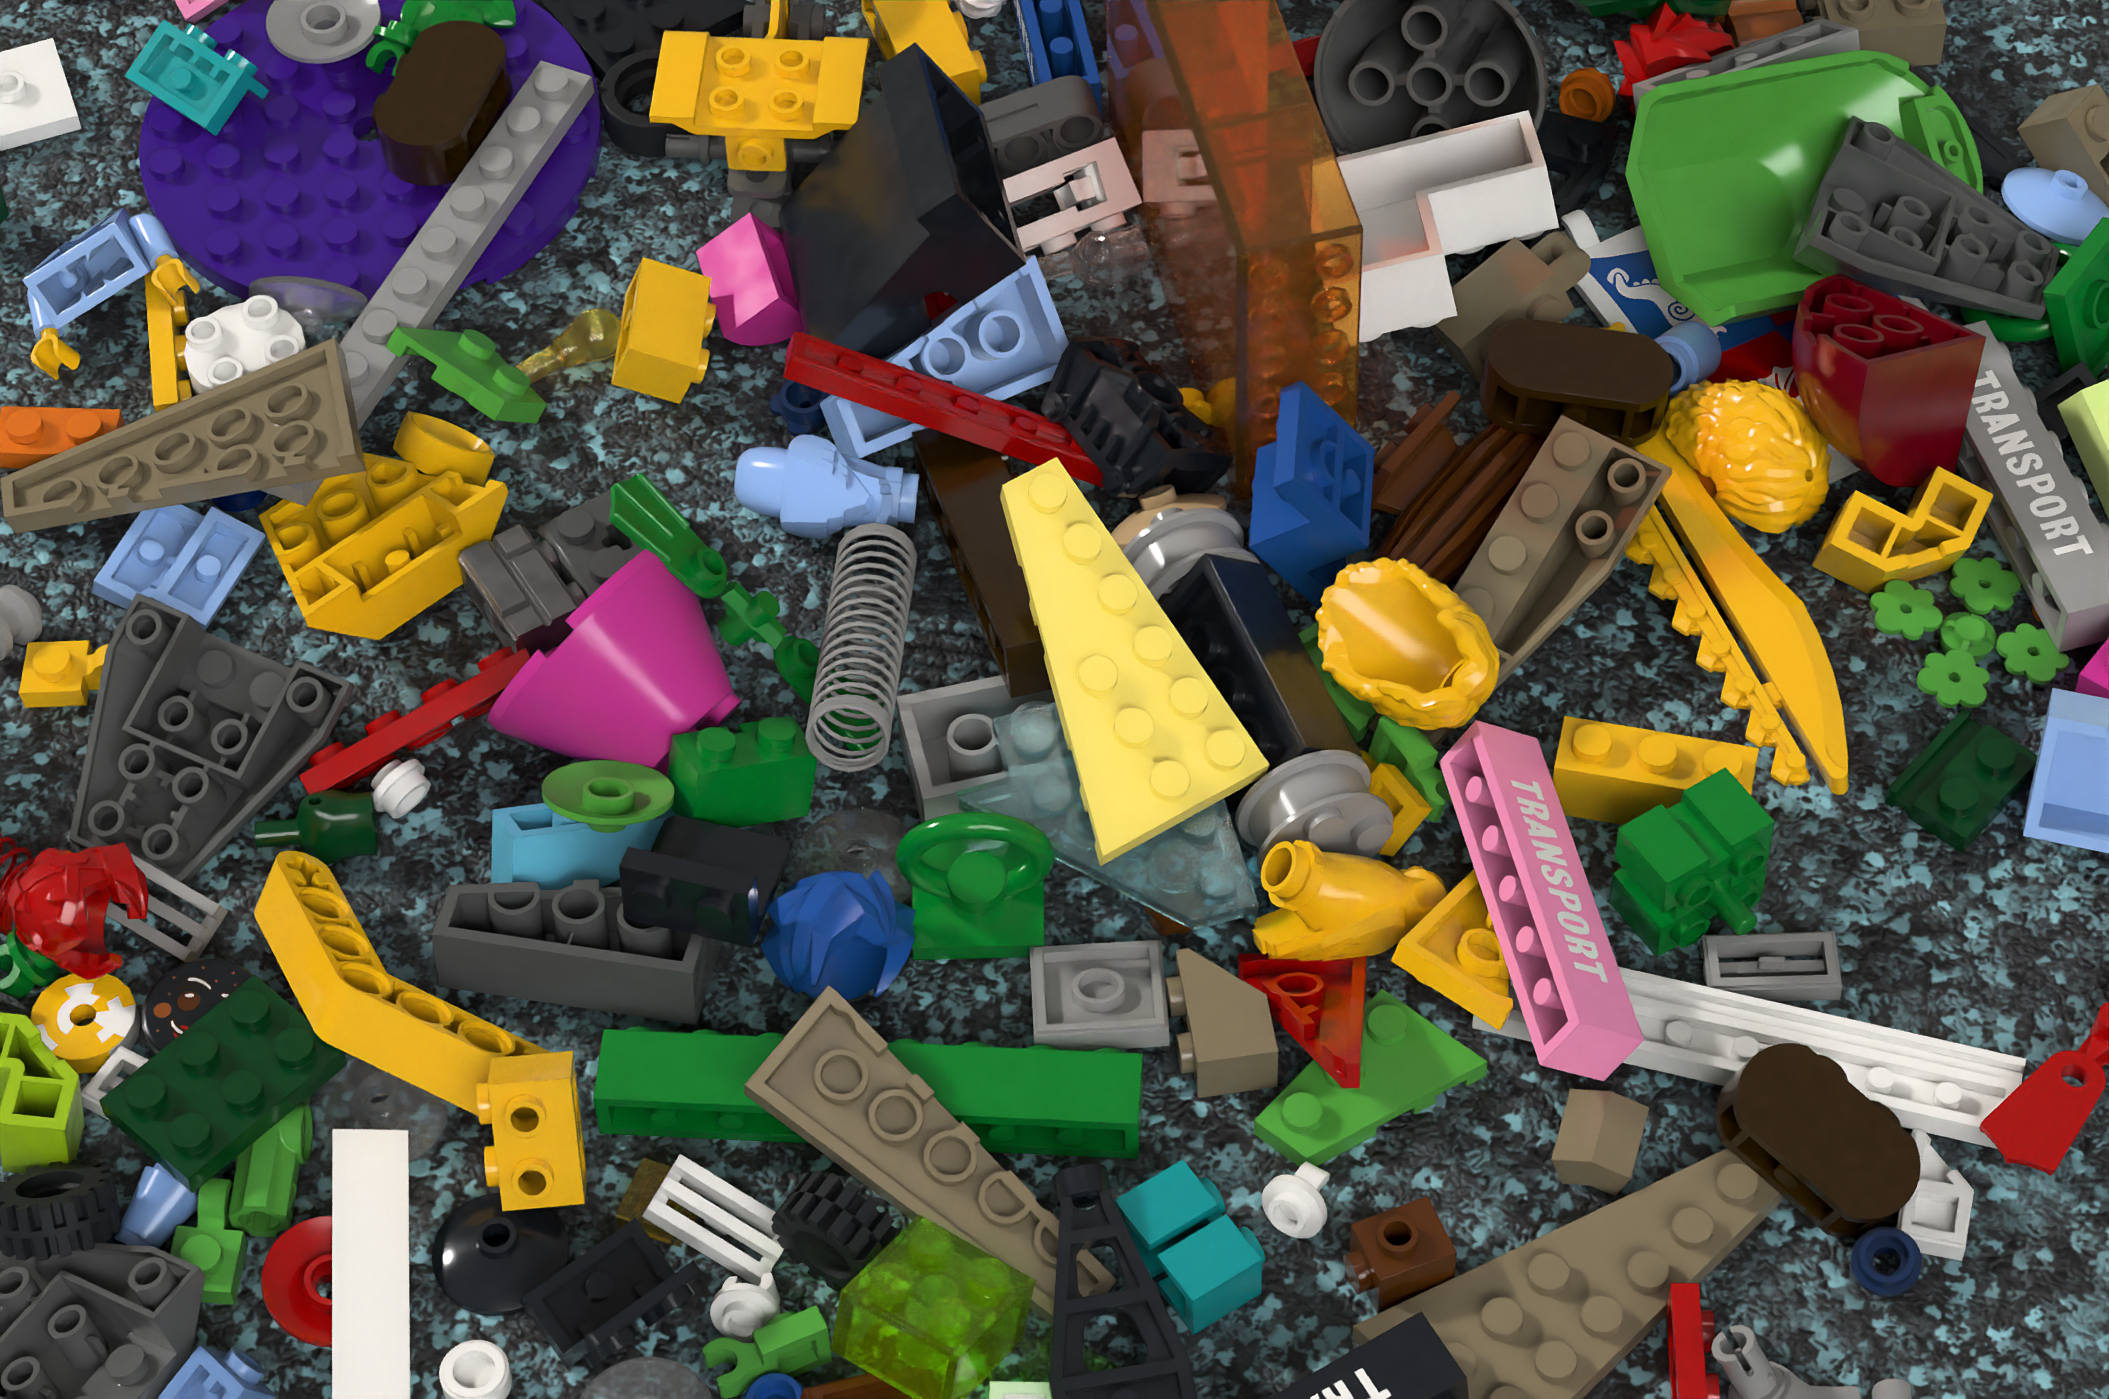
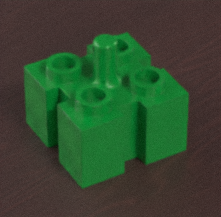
[1609,767,1775,957]

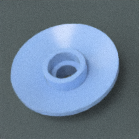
[2001,167,2109,246]

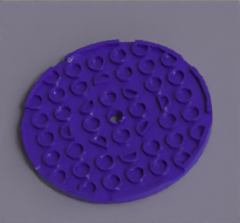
[139,0,603,319]

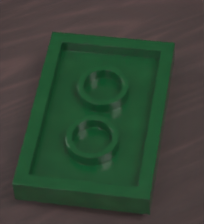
[99,974,347,1193]

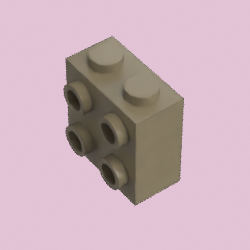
[1799,0,1947,67]

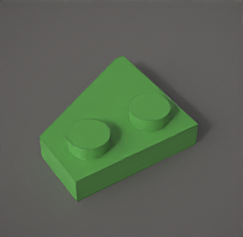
[386,327,547,424]

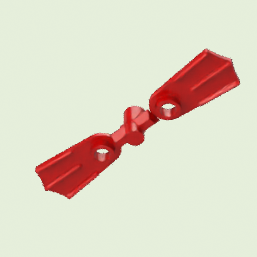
[1979,1002,2109,1176]

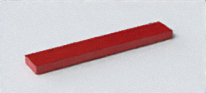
[783,331,1104,488]

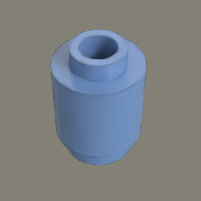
[1654,321,1722,395]

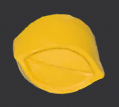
[393,411,495,487]

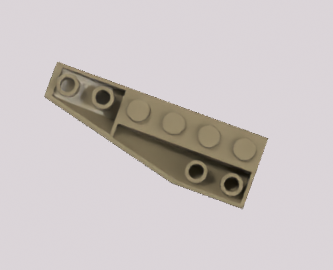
[1368,415,1672,749]

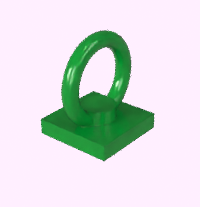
[1959,217,2109,379]
[895,812,1055,960]

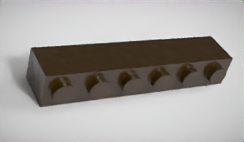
[912,428,1052,698]

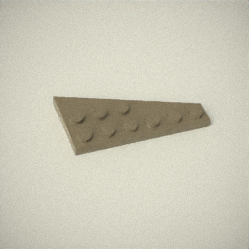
[1352,1148,1783,1399]

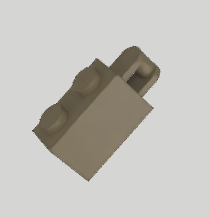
[1430,231,1591,384]

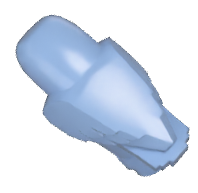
[734,434,919,539]

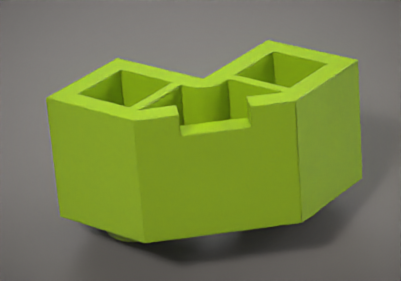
[0,1012,85,1174]

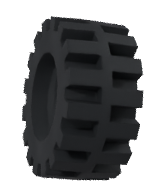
[0,1160,121,1261]

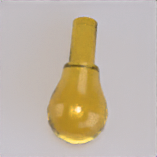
[513,308,621,384]

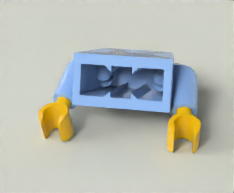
[22,208,200,381]

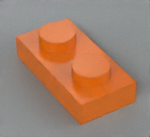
[0,406,125,469]

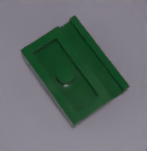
[1885,708,2038,853]

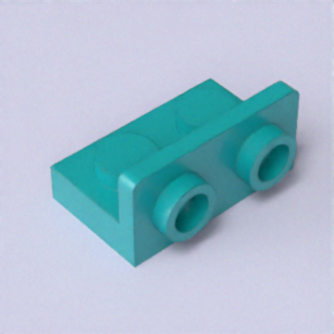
[124,19,269,136]

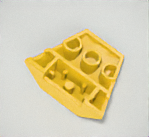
[258,452,509,640]

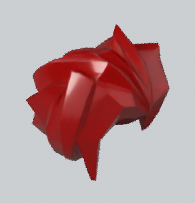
[1613,2,1736,116]

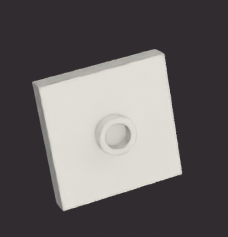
[0,38,82,151]

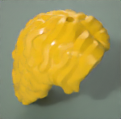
[1665,378,1832,534]
[1315,557,1500,731]

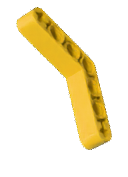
[254,851,577,1116]

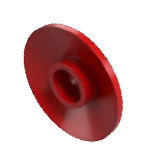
[261,1216,332,1348]

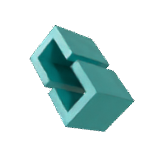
[1114,1159,1265,1335]

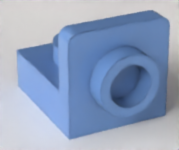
[157,1345,276,1399]

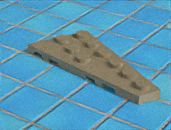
[0,337,366,534]

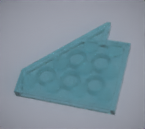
[957,702,1259,930]

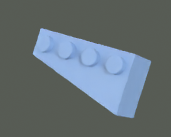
[819,255,1069,459]

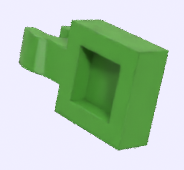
[1368,716,1453,823]
[170,1178,249,1305]
[702,1305,832,1398]

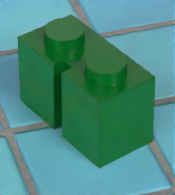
[667,715,817,828]

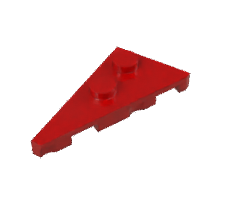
[1238,954,1367,1089]

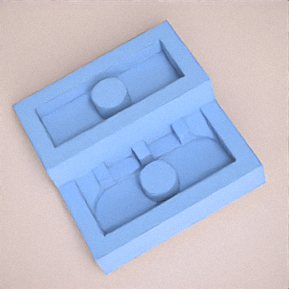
[92,504,266,631]

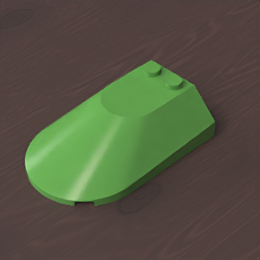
[1625,50,1983,328]

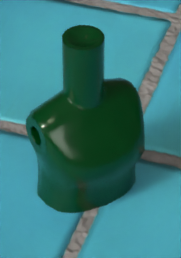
[254,789,378,865]

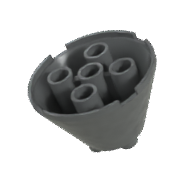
[1314,0,1548,153]

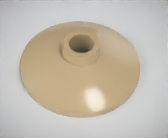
[1111,484,1227,551]

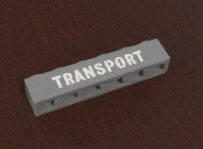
[1957,320,2109,653]

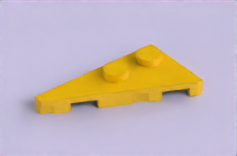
[1391,869,1513,1031]

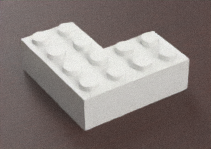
[1297,110,1559,344]

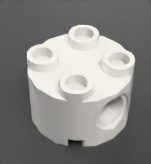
[184,295,307,396]

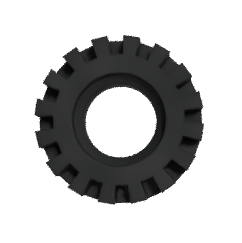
[771,1171,905,1298]

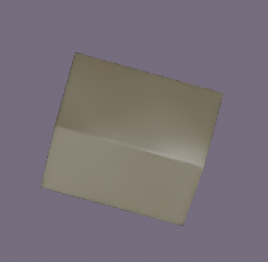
[1551,1089,1649,1196]

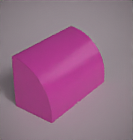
[696,212,804,346]

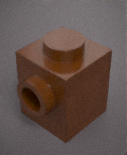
[1343,1196,1457,1314]

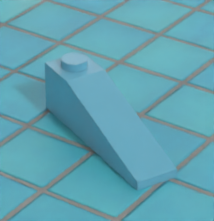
[491,803,676,890]

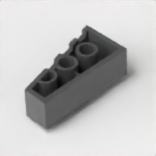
[431,879,723,1025]

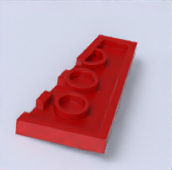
[298,646,532,795]

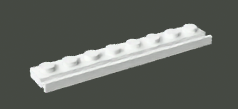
[1472,967,2026,1149]

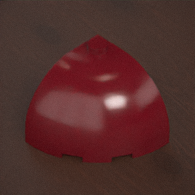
[1792,273,1986,488]

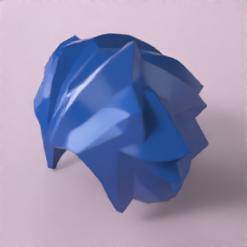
[760,869,915,1000]

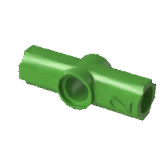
[228,1095,313,1237]

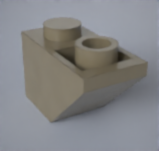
[2017,84,2109,208]
[1165,948,1278,1098]

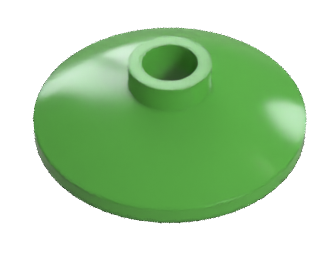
[542,760,675,833]

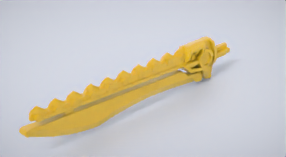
[1559,321,1849,795]

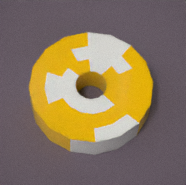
[31,974,141,1074]

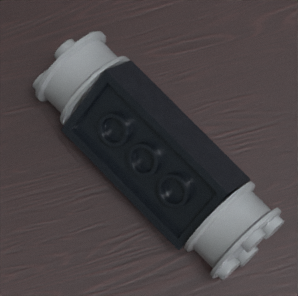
[1122,507,1393,875]

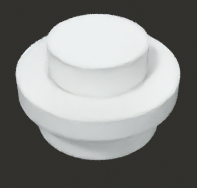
[371,759,431,819]

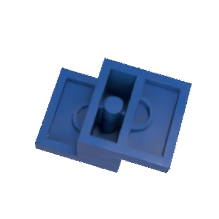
[1248,380,1375,609]

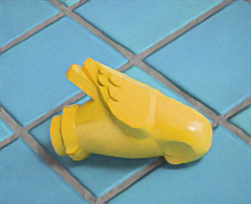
[1252,840,1448,961]

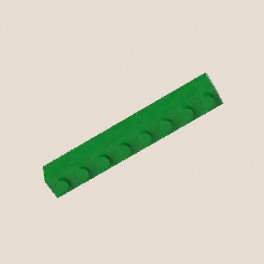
[593,1026,1144,1159]

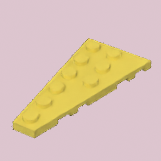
[1000,457,1270,866]

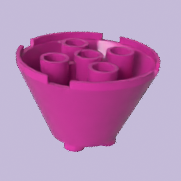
[487,549,743,777]

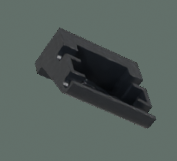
[778,42,1026,360]

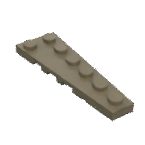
[744,985,1117,1326]

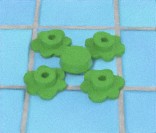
[1870,558,2070,708]

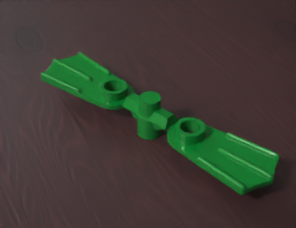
[609,473,884,758]

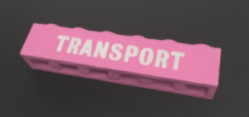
[1439,720,1644,1081]

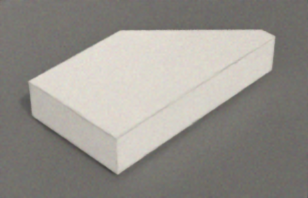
[1896,1128,1974,1261]

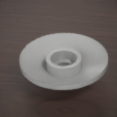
[266,0,381,64]

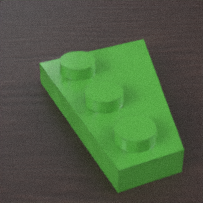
[1254,989,1488,1167]

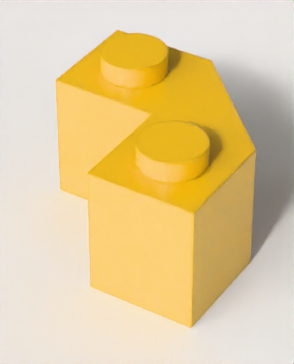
[1811,466,1994,594]

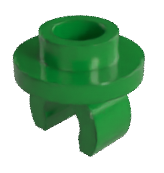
[366,20,420,77]
[0,928,59,999]

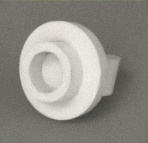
[1262,1161,1330,1239]
[710,1273,781,1343]

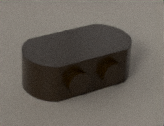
[372,20,513,186]
[1479,318,1674,448]
[1715,1043,1921,1237]

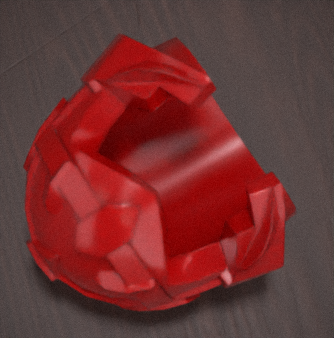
[7,842,149,980]

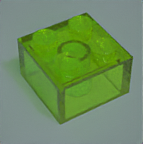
[831,1215,1035,1399]

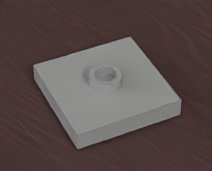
[1030,940,1170,1051]

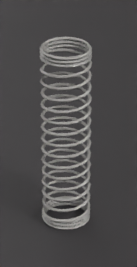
[805,523,918,772]

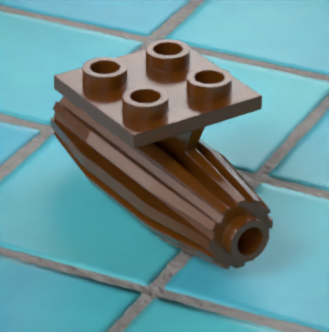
[1370,390,1548,585]

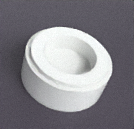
[439,1340,512,1399]

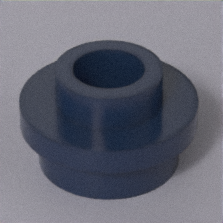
[1851,1227,1922,1297]

